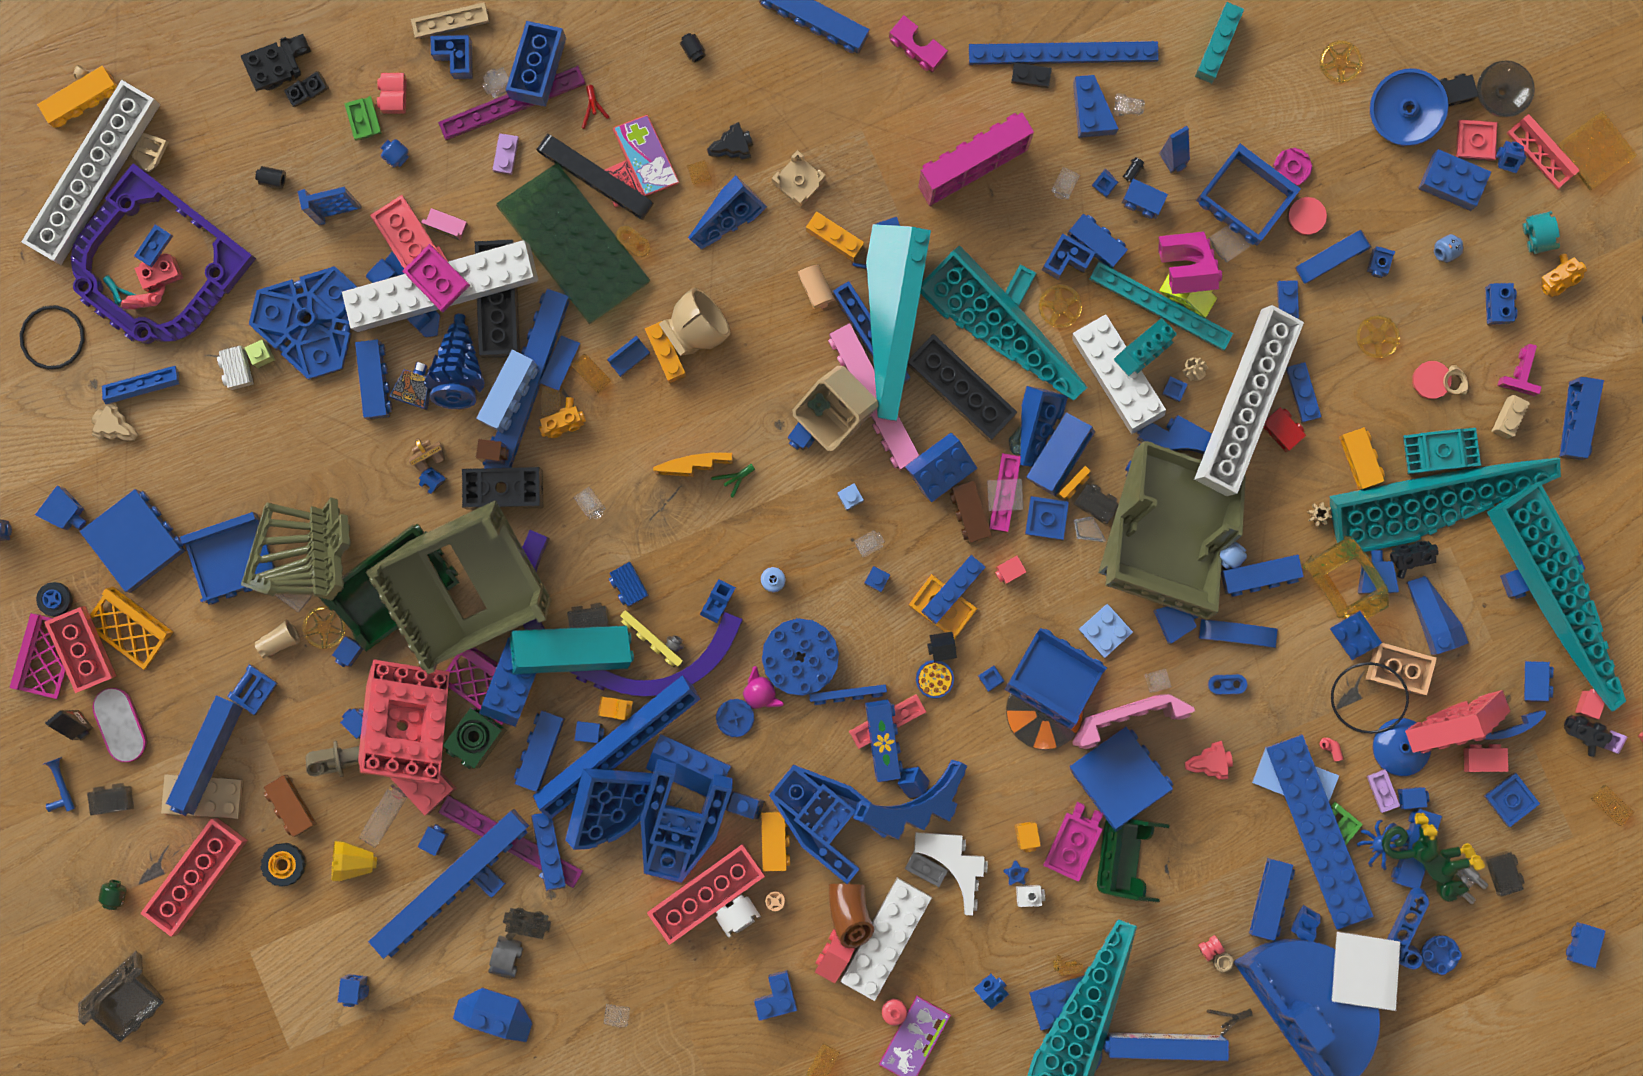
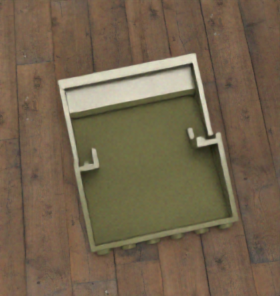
[1098,441,1246,620]

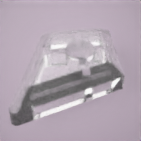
[1073,516,1106,543]

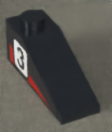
[45,710,93,741]

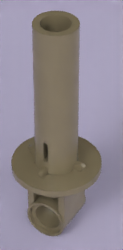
[305,741,360,777]

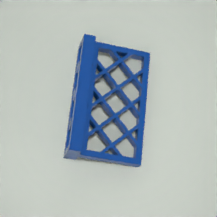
[297,187,361,226]

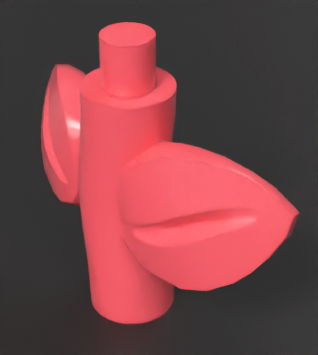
[121,285,165,309]

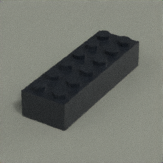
[474,239,520,359]
[907,334,1017,442]

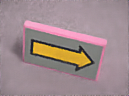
[422,208,467,241]

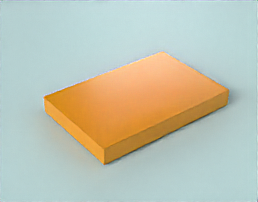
[909,574,978,640]

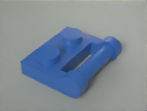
[227,664,278,715]

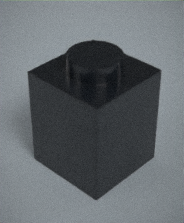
[927,632,957,662]

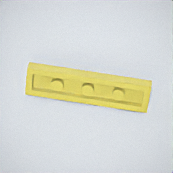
[620,610,684,667]

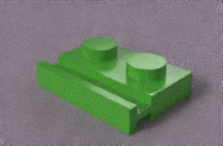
[344,96,382,141]

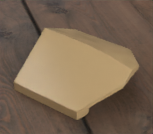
[132,133,169,173]

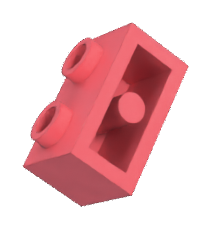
[135,253,183,292]
[1464,744,1508,772]

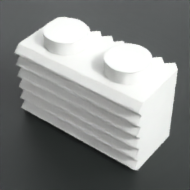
[217,346,254,390]

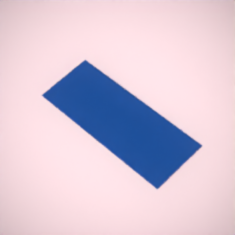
[539,336,580,391]

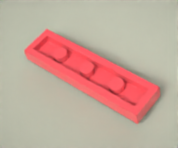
[849,694,926,749]

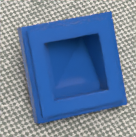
[1092,169,1118,197]

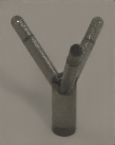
[1207,1009,1253,1036]

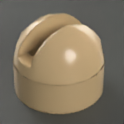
[73,65,90,80]

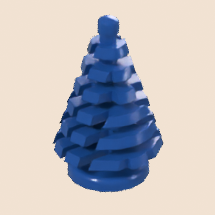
[424,313,485,409]

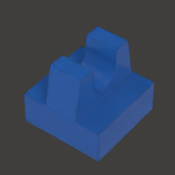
[419,467,446,494]

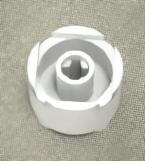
[716,895,761,938]

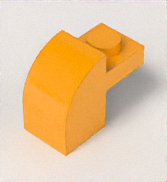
[598,696,633,720]

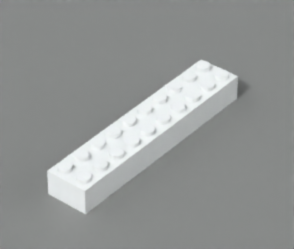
[21,80,160,265]
[342,240,539,332]
[1194,305,1304,496]

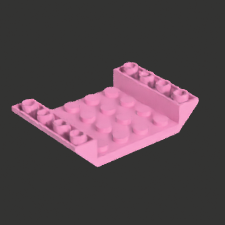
[1072,694,1195,749]

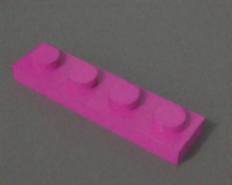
[989,453,1021,532]

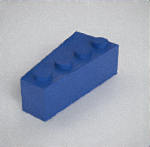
[1559,377,1604,460]

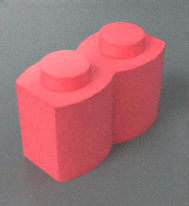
[377,73,407,114]

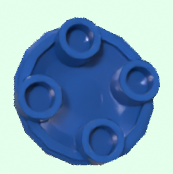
[1421,935,1462,975]

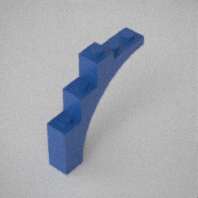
[853,760,968,840]

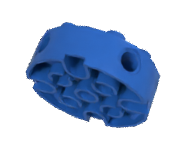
[762,618,839,696]

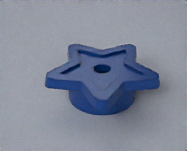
[1003,861,1029,885]

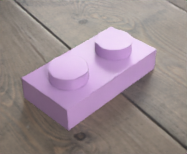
[493,133,519,175]
[1366,769,1400,813]

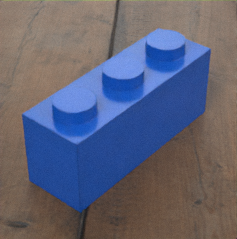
[1067,214,1128,269]

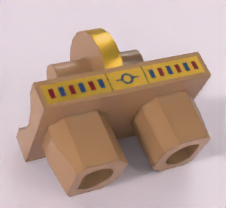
[409,438,445,473]

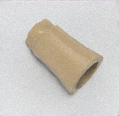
[255,620,300,658]

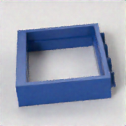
[1196,144,1301,246]

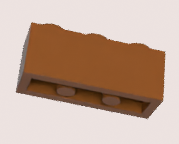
[263,775,317,837]

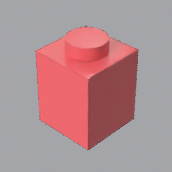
[995,556,1026,584]
[1575,689,1605,719]

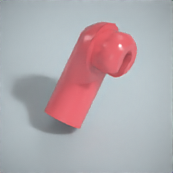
[1319,738,1344,762]

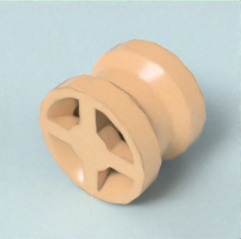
[765,891,785,911]

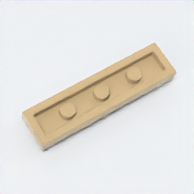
[411,2,490,39]

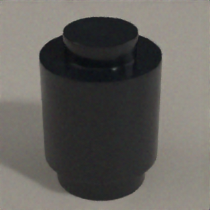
[680,33,706,63]

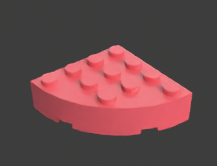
[1405,690,1510,753]

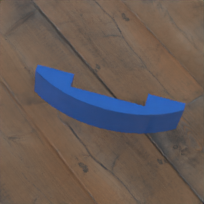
[1199,619,1278,648]
[1485,710,1546,740]

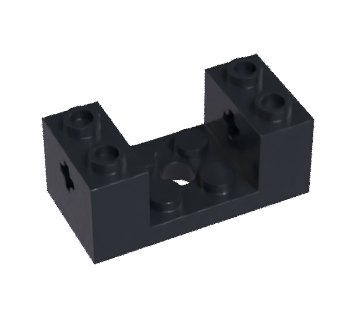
[462,467,543,510]

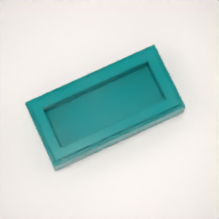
[1005,264,1037,306]

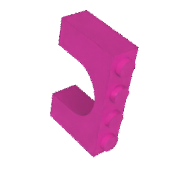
[1158,231,1222,294]

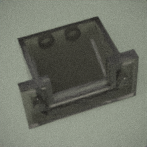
[78,951,164,1042]

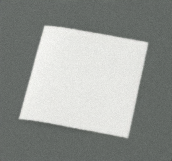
[1332,932,1400,1011]

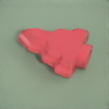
[1185,741,1233,780]

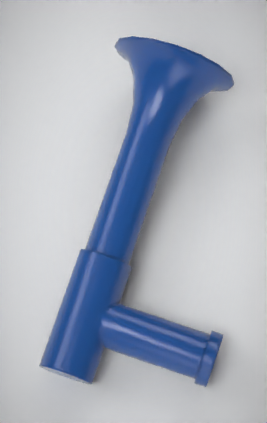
[43,757,75,812]

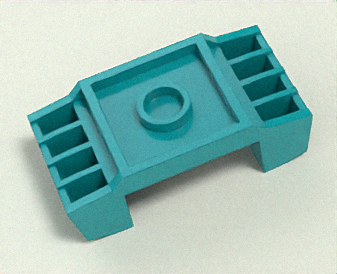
[1403,428,1481,475]

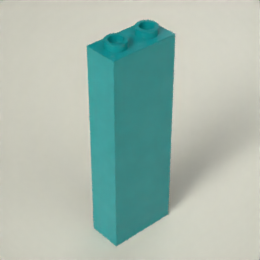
[509,626,634,674]

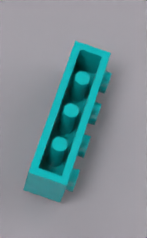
[1113,318,1177,376]

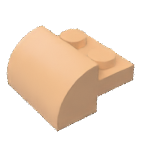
[798,265,835,309]

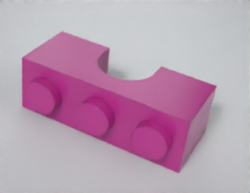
[889,15,948,73]

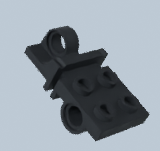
[241,34,311,92]

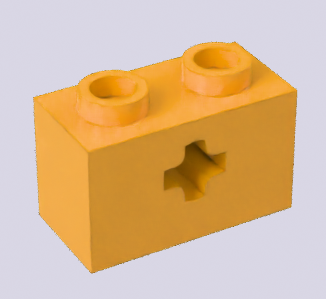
[1014,821,1040,852]

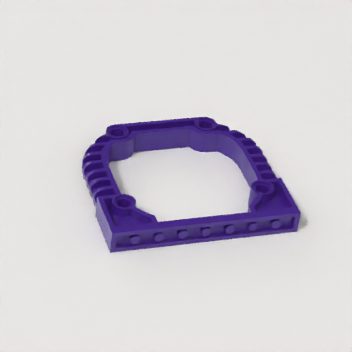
[71,163,256,344]

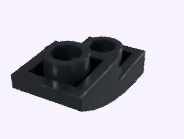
[284,71,329,107]

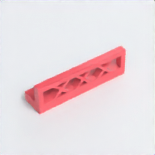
[1507,114,1580,189]

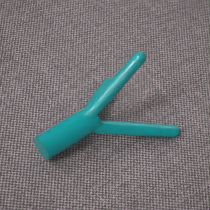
[103,275,136,305]

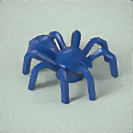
[1357,820,1409,871]

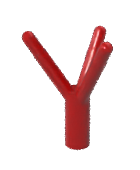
[582,85,609,129]

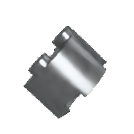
[488,935,523,979]

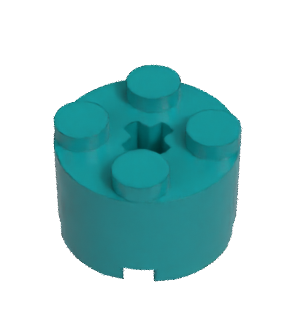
[1523,211,1560,254]

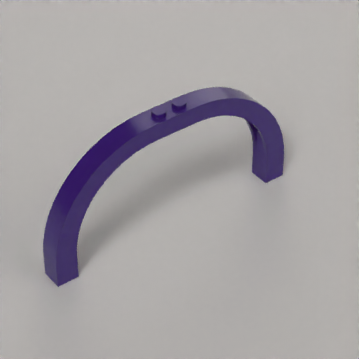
[522,530,743,696]

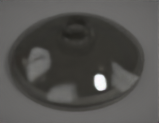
[1477,61,1535,118]

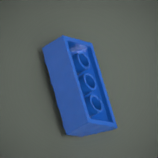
[646,734,731,797]

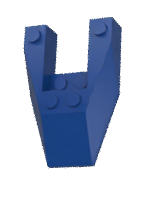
[641,759,733,883]
[769,764,887,884]

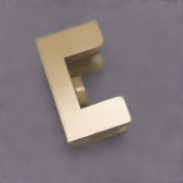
[772,150,826,208]

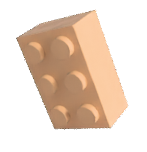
[1365,643,1437,696]

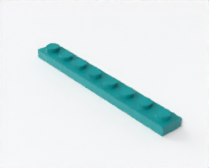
[1089,262,1234,351]

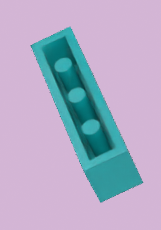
[1195,2,1244,83]

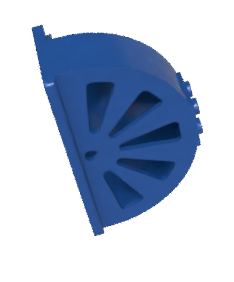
[1234,939,1380,1076]

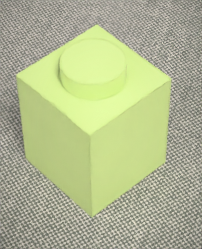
[245,340,275,368]

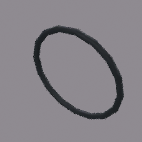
[19,305,85,370]

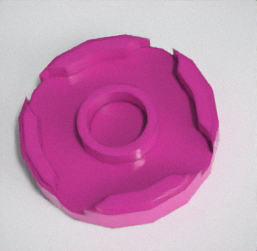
[1273,148,1312,186]

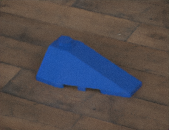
[688,176,767,249]
[1020,386,1068,467]
[1407,576,1468,655]

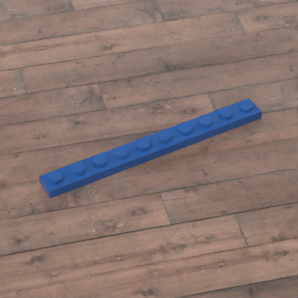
[969,41,1158,65]

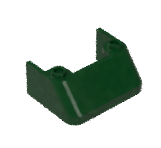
[1097,819,1170,903]

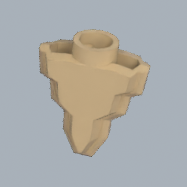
[91,403,138,441]

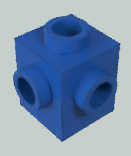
[1496,141,1526,173]
[974,974,1009,1010]

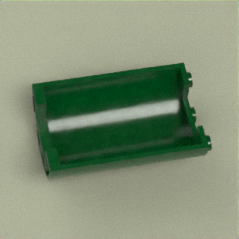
[319,524,459,652]

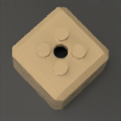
[792,366,878,451]

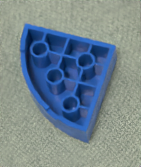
[565,768,653,850]

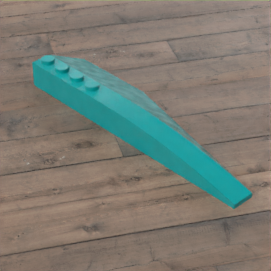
[1329,458,1561,557]

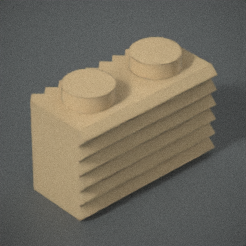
[1492,395,1530,439]

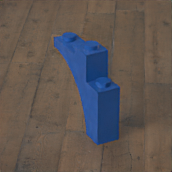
[1125,415,1212,477]

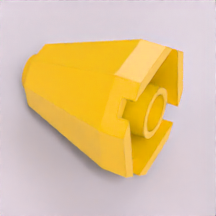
[331,841,377,881]

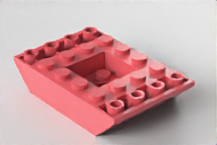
[358,660,450,784]

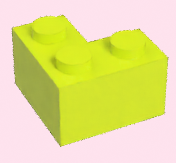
[1159,275,1217,318]

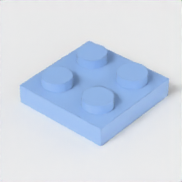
[1078,604,1133,658]

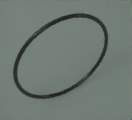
[1331,662,1409,734]

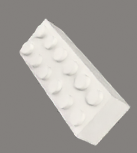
[1073,315,1166,435]
[840,877,932,1001]

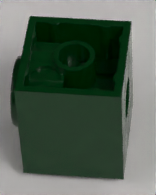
[443,708,507,769]

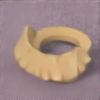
[1443,365,1469,395]

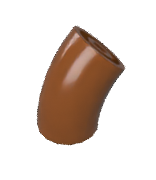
[829,884,874,948]

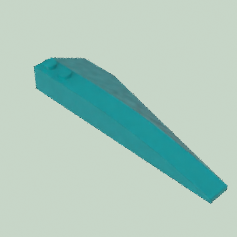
[920,246,1088,401]

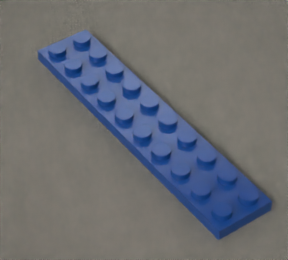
[1266,734,1374,929]

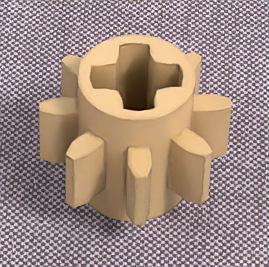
[1183,358,1208,381]
[1307,502,1332,526]

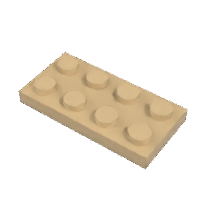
[161,774,243,819]

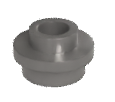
[666,635,684,652]

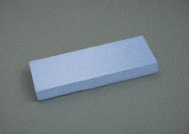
[1252,747,1339,801]

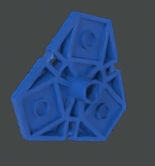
[249,266,357,380]

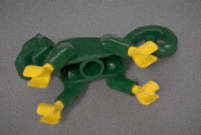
[1382,813,1485,902]

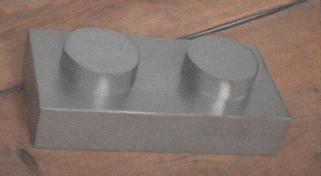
[905,852,948,887]

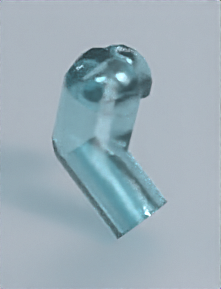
[1009,426,1021,455]

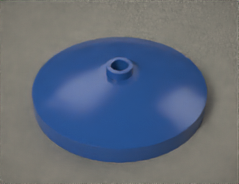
[1370,69,1448,146]

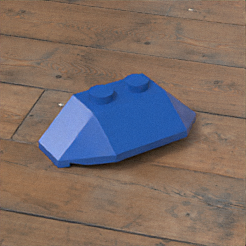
[453,987,533,1042]

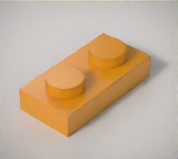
[1057,466,1090,500]

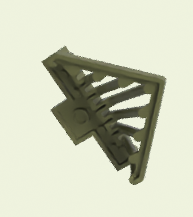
[241,497,351,601]

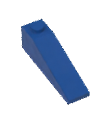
[1159,126,1190,173]

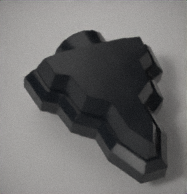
[707,122,753,160]

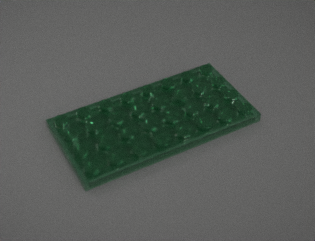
[496,163,650,324]

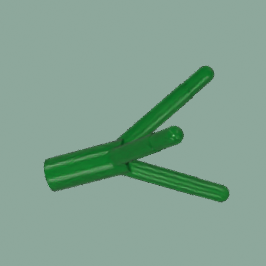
[711,464,755,498]

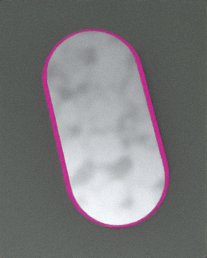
[93,688,147,762]

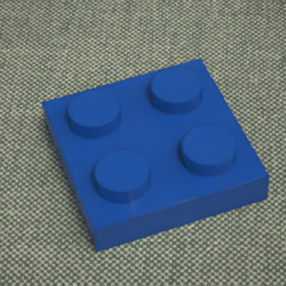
[1025,496,1069,540]
[1330,611,1382,660]
[1484,773,1540,827]

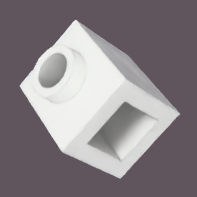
[1016,885,1045,907]

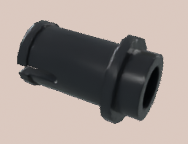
[1123,157,1144,182]

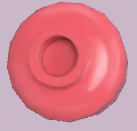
[882,999,907,1026]

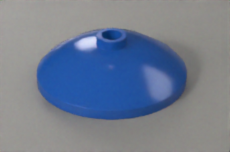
[1373,718,1431,776]

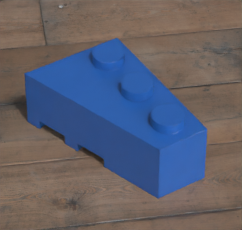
[1073,75,1119,138]

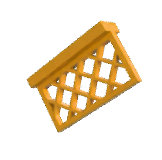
[90,587,174,670]

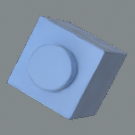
[837,484,864,511]

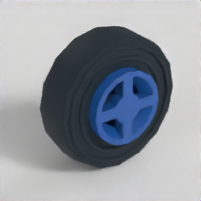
[36,582,72,617]

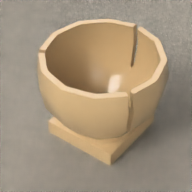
[659,288,731,356]

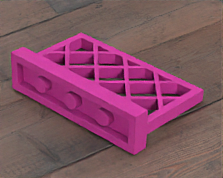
[9,613,65,699]
[446,647,503,725]

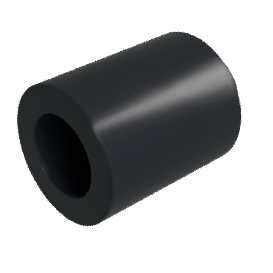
[255,166,286,189]

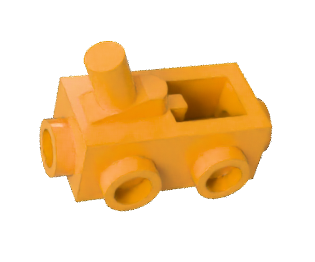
[1541,254,1587,298]
[539,397,586,438]

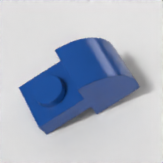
[700,579,736,623]
[1291,905,1320,942]

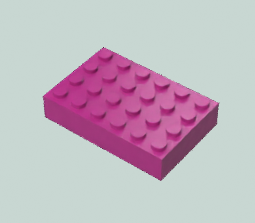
[918,113,1034,206]

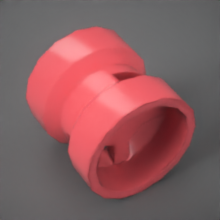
[1198,935,1225,962]

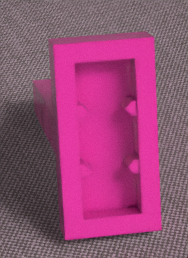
[1497,344,1542,396]

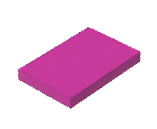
[402,244,470,312]

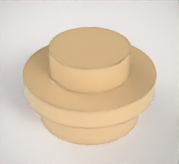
[1214,953,1234,972]

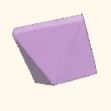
[1604,730,1628,754]

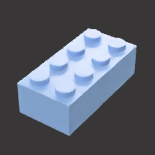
[476,350,538,433]

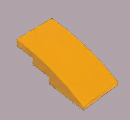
[653,453,734,477]

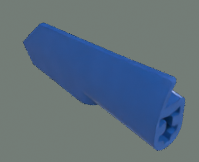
[366,252,440,338]

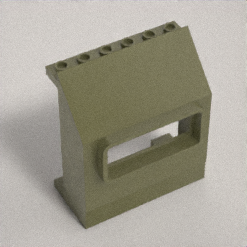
[366,500,551,674]

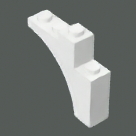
[914,832,988,915]

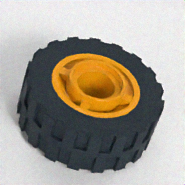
[260,843,306,886]

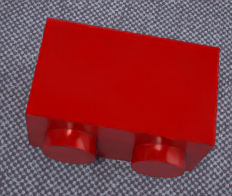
[1263,407,1306,452]

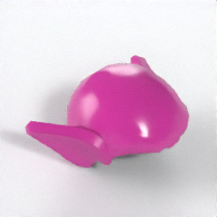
[743,666,784,709]

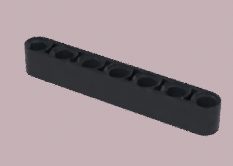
[536,134,654,220]

